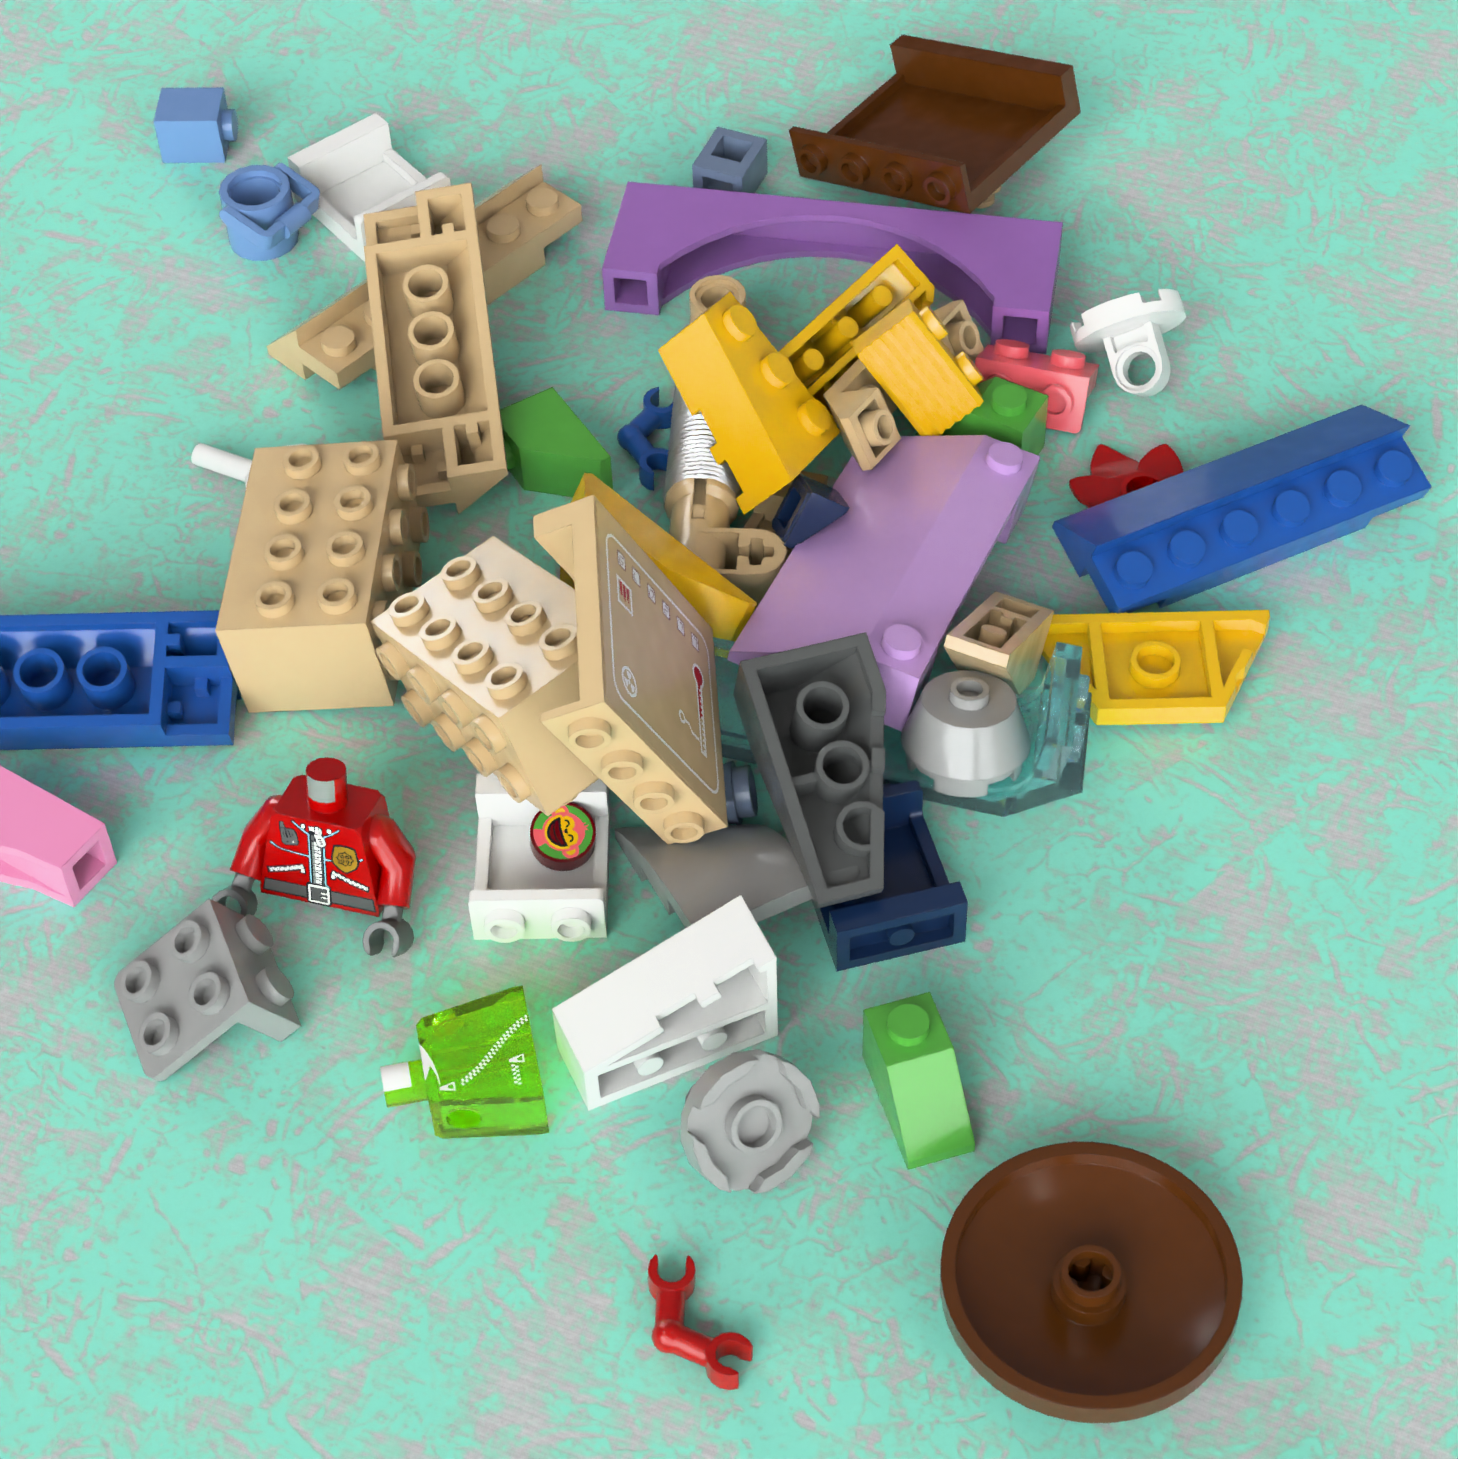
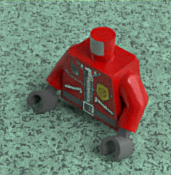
[211,757,416,958]

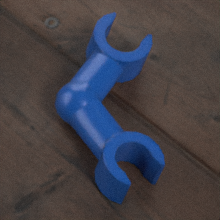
[617,387,673,491]

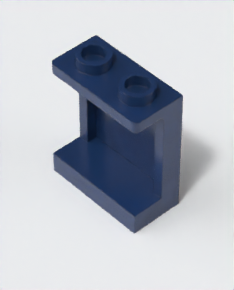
[811,780,968,971]

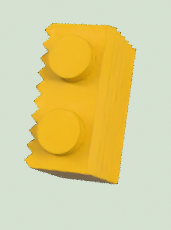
[852,298,984,436]

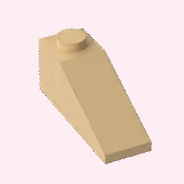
[944,591,1054,695]

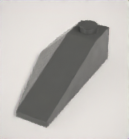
[733,632,886,909]

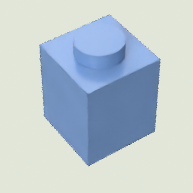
[154,88,238,163]

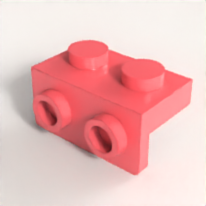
[975,339,1099,433]

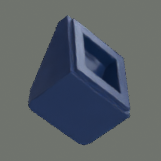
[771,474,850,549]

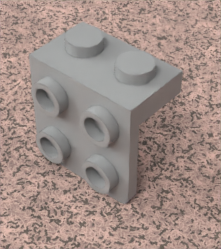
[114,899,301,1081]

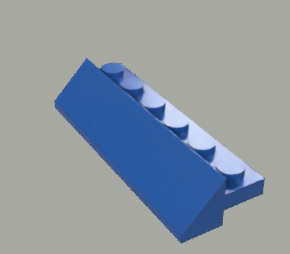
[1052,404,1432,613]
[0,610,242,750]

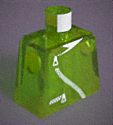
[380,985,549,1139]

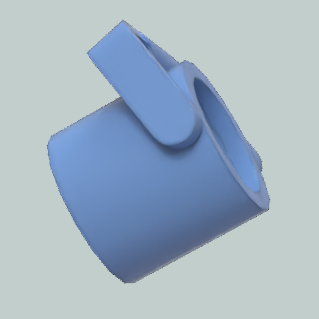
[219,163,320,261]

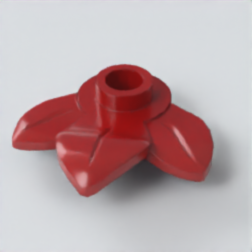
[1069,444,1183,508]

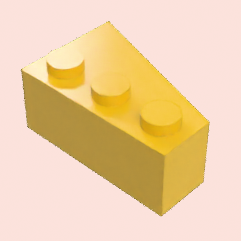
[658,292,841,515]

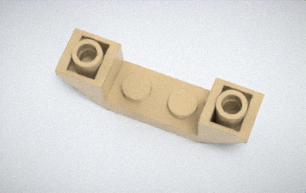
[823,299,984,471]

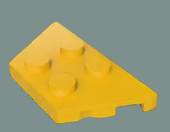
[1042,610,1270,725]

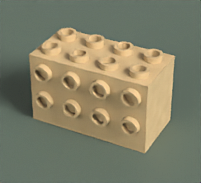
[215,439,429,713]
[370,535,599,816]

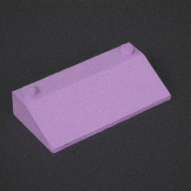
[727,435,1041,732]

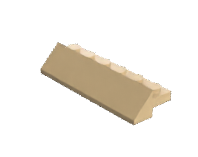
[267,164,583,390]
[363,183,508,514]

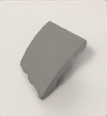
[615,824,813,928]

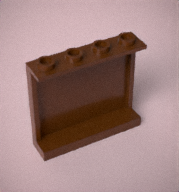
[789,34,1081,214]

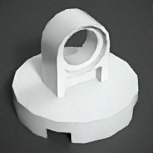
[1069,289,1186,397]

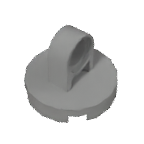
[680,1049,820,1194]

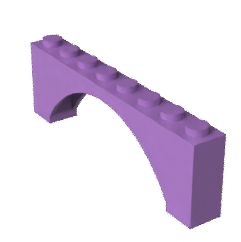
[602,182,1063,354]

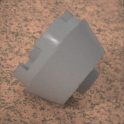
[901,670,1031,797]

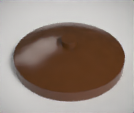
[940,1142,1243,1423]

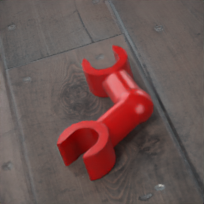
[648,1254,753,1390]

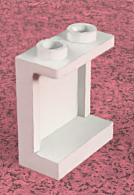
[287,113,451,262]
[468,773,611,943]

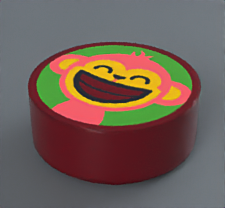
[530,803,596,871]

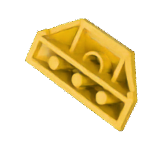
[778,244,935,426]
[560,473,757,659]

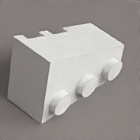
[552,895,778,1111]

